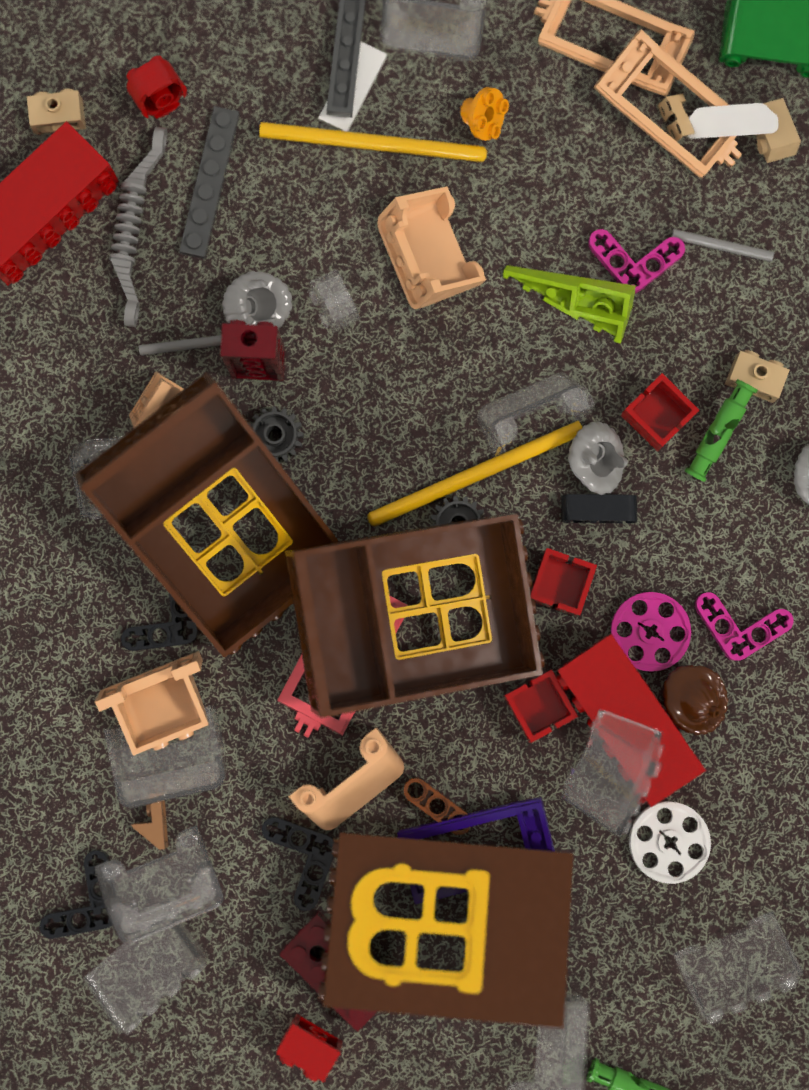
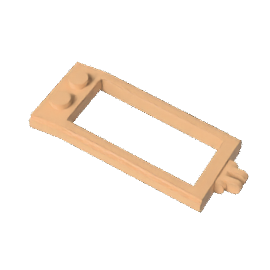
[534,0,695,96]
[594,29,742,178]

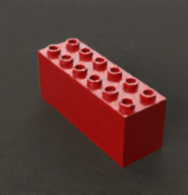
[0,121,119,286]
[556,633,706,807]

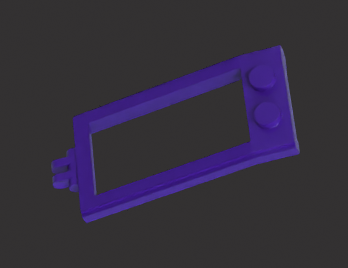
[397,797,555,905]

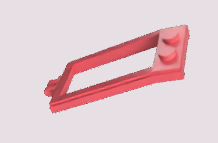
[277,595,408,738]

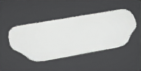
[688,103,779,139]

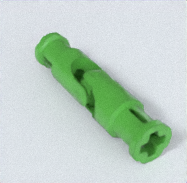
[685,379,758,482]
[586,1058,671,1090]

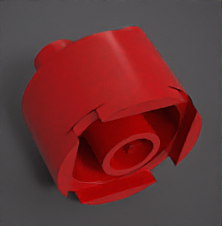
[126,55,187,119]

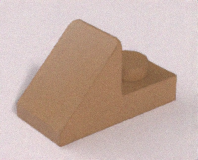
[131,793,169,850]

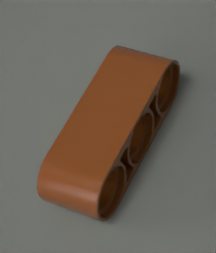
[404,777,470,835]

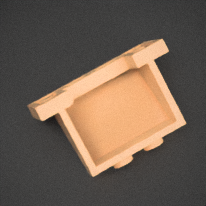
[129,371,184,428]
[95,651,209,755]

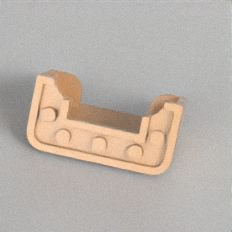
[378,186,486,309]
[289,727,404,830]

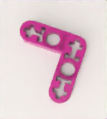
[588,229,685,294]
[695,592,793,661]

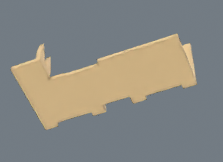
[657,94,695,142]

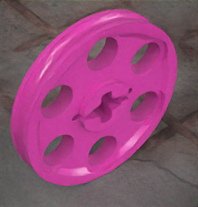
[611,592,691,671]

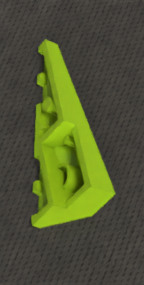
[503,265,636,344]

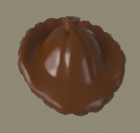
[663,665,728,735]

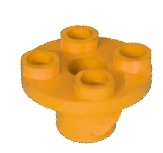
[460,87,509,140]

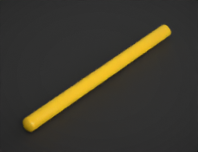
[259,122,487,162]
[367,421,582,527]

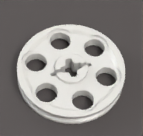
[629,801,711,884]

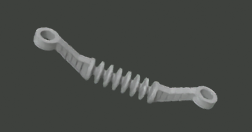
[109,127,167,327]

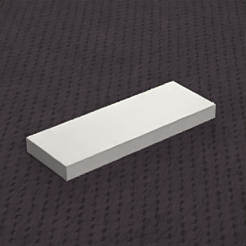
[318,42,387,131]

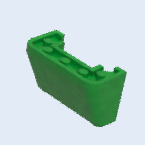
[718,0,809,78]

